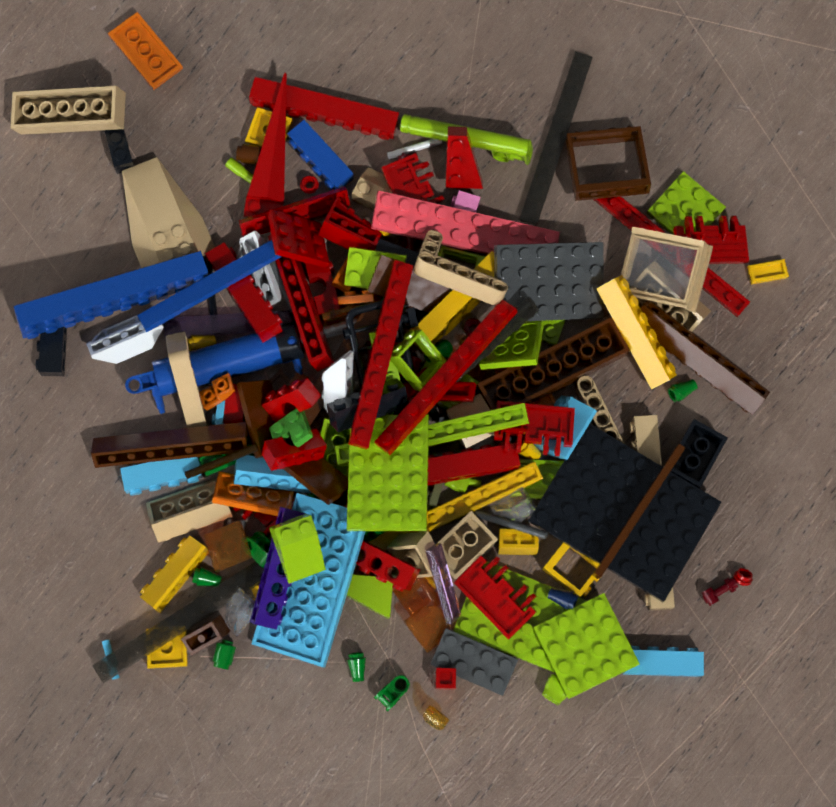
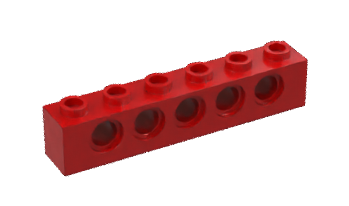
[356,540,421,592]

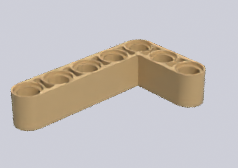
[413,230,508,306]
[166,331,208,428]
[575,376,624,443]

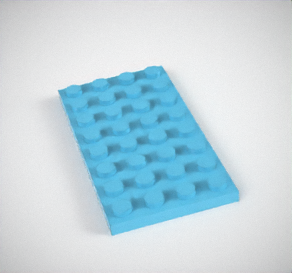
[251,493,366,667]

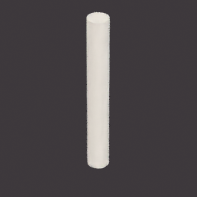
[387,139,442,160]

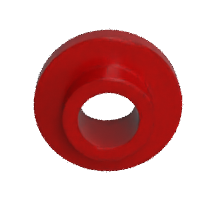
[300,175,319,194]
[733,568,753,586]

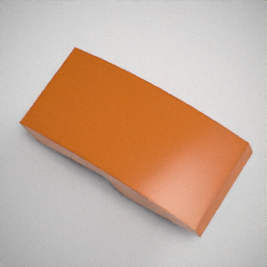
[199,373,235,411]

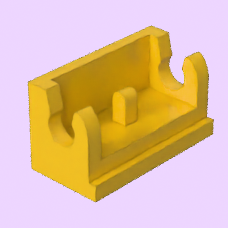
[498,529,539,555]

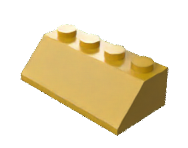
[140,535,209,613]

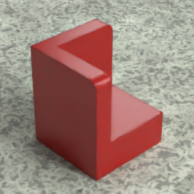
[435,668,456,690]

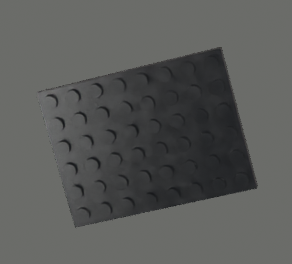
[528,424,721,602]

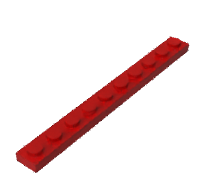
[593,197,750,317]
[348,260,414,450]
[374,300,518,455]

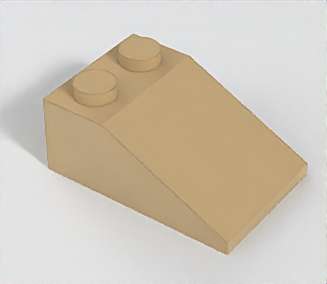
[435,511,498,580]

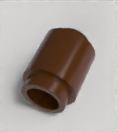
[236,144,261,164]

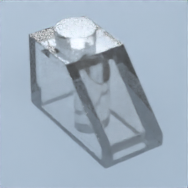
[490,487,536,522]
[225,587,256,636]

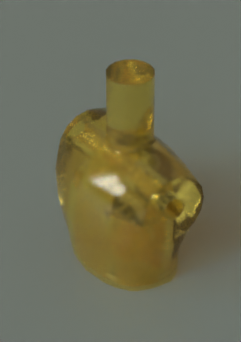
[423,705,449,730]

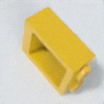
[542,543,599,598]

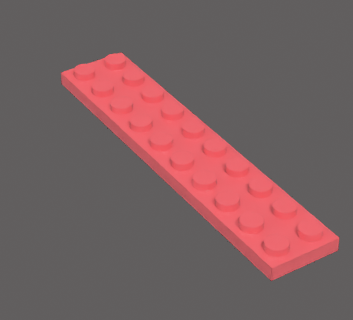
[371,191,560,255]

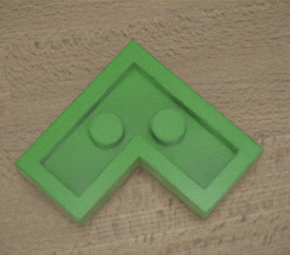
[269,408,313,447]

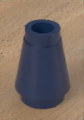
[547,587,578,610]

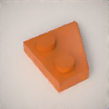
[338,290,381,304]

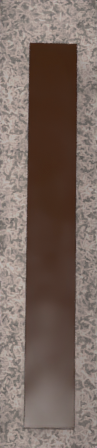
[592,444,685,579]

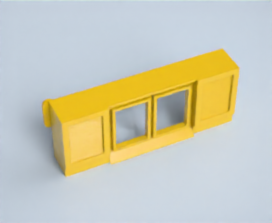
[408,251,494,354]

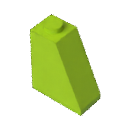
[346,575,393,619]

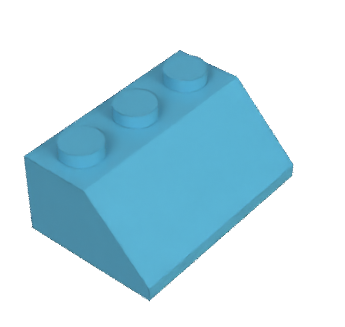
[534,395,597,460]

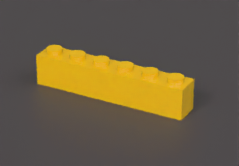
[597,275,677,389]

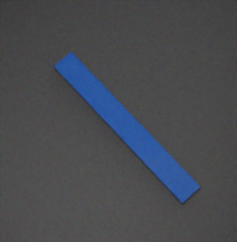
[137,240,281,332]

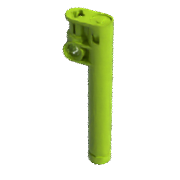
[400,114,533,165]

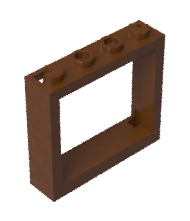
[566,126,651,201]

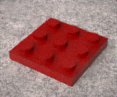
[267,209,329,268]

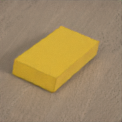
[747,259,789,285]

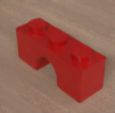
[305,261,343,319]
[262,378,322,423]
[261,428,327,471]

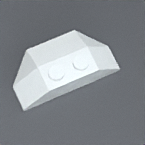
[237,231,282,305]
[87,315,164,364]
[322,350,354,412]

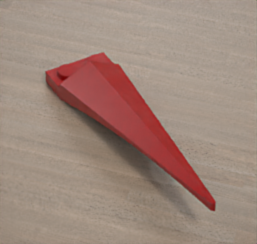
[243,72,287,218]

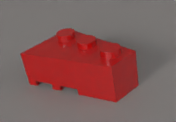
[445,126,483,189]
[318,196,382,250]

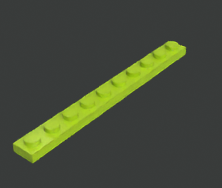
[335,403,529,467]

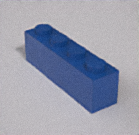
[287,120,354,190]

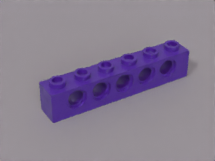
[250,507,306,630]

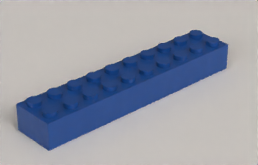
[13,251,208,339]

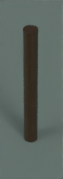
[185,443,259,479]

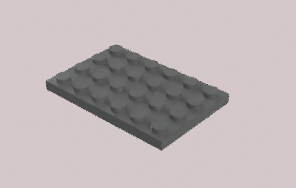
[494,242,604,322]

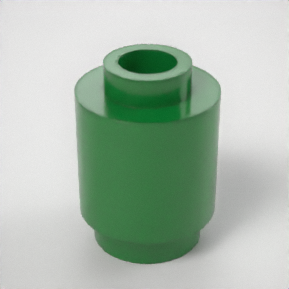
[213,640,236,670]

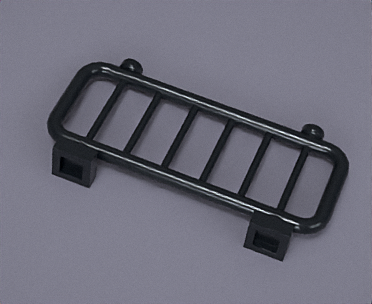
[342,300,439,421]

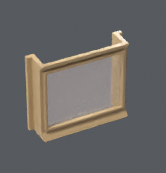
[621,227,713,313]

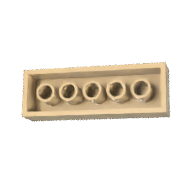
[11,86,126,135]

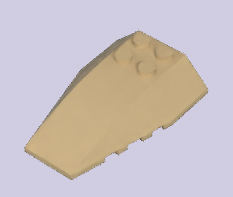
[122,157,215,268]

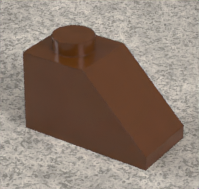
[181,615,230,655]

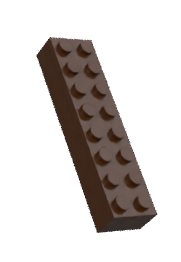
[476,317,630,410]

